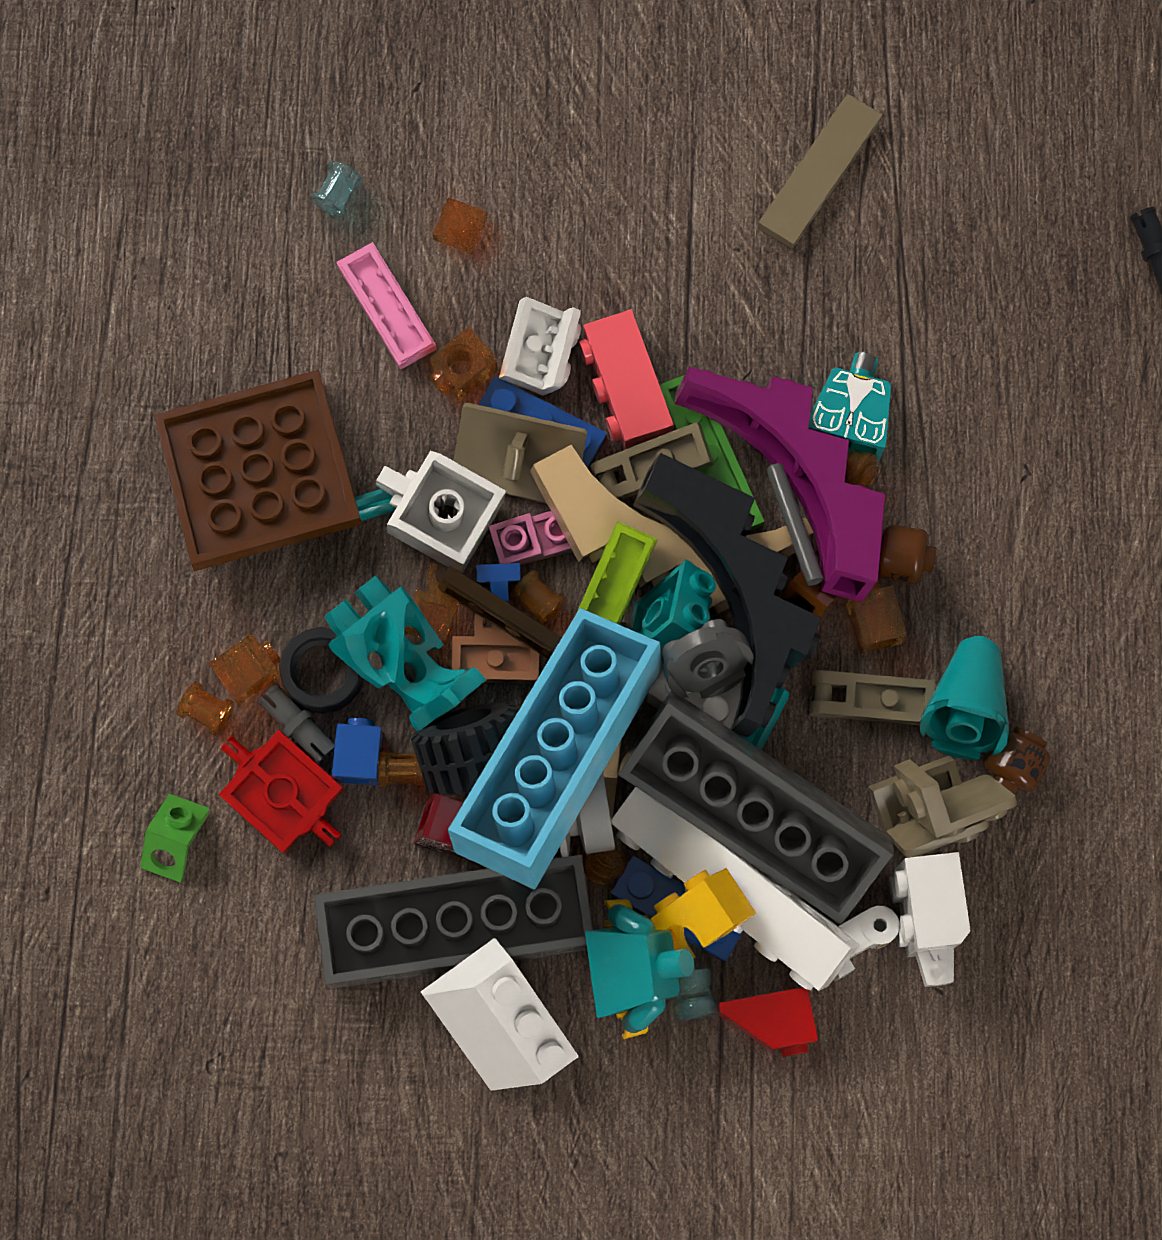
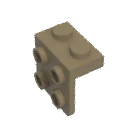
[868,755,989,858]
[893,759,1017,838]

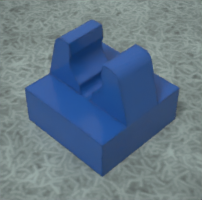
[476,563,521,603]

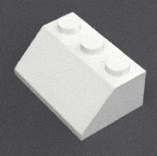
[421,938,579,1091]

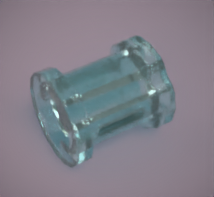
[311,161,363,217]

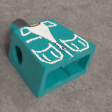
[808,352,891,460]

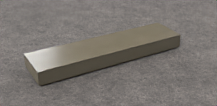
[757,93,883,249]

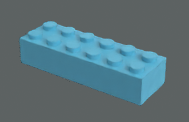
[448,608,662,890]

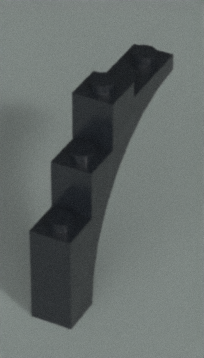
[633,453,821,738]

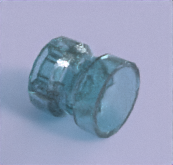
[673,968,719,1021]

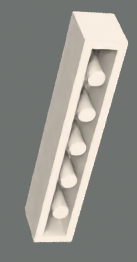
[611,787,860,991]

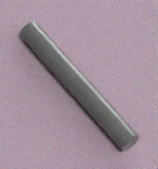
[767,463,824,586]

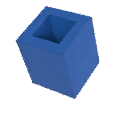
[332,718,384,786]

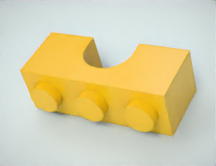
[643,868,757,959]

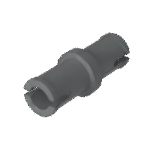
[257,683,335,765]

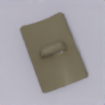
[453,403,587,504]

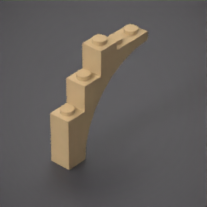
[530,445,814,614]

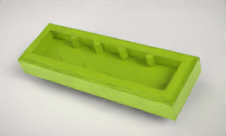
[576,521,658,625]

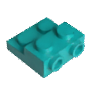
[628,560,716,654]

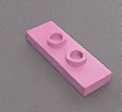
[336,242,437,370]

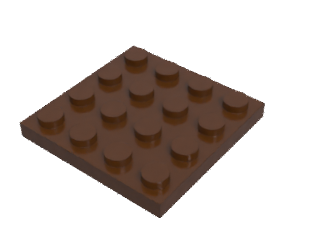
[154,369,362,571]

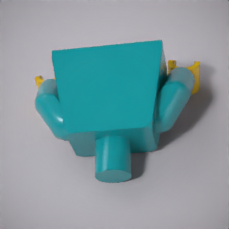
[585,899,694,1039]

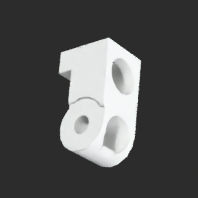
[833,906,900,981]

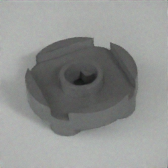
[661,619,753,699]

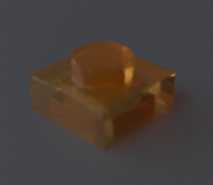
[433,197,488,254]

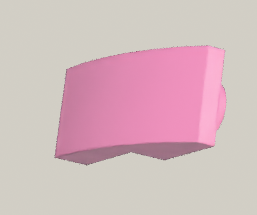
[489,511,572,565]

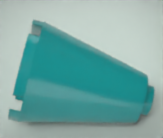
[920,636,1009,760]

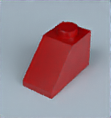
[716,987,818,1057]

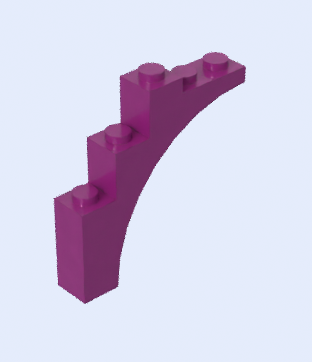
[675,367,885,602]

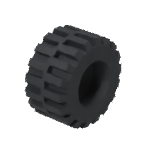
[411,703,519,795]

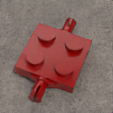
[218,730,344,855]

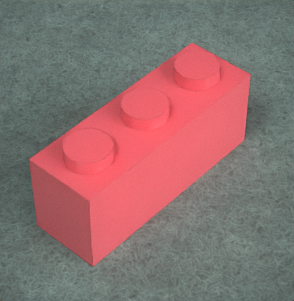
[578,309,674,450]

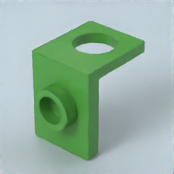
[140,794,209,882]

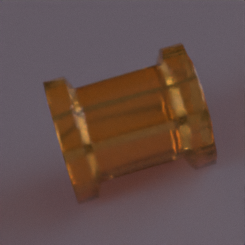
[509,569,567,626]
[176,681,234,736]
[379,748,424,788]

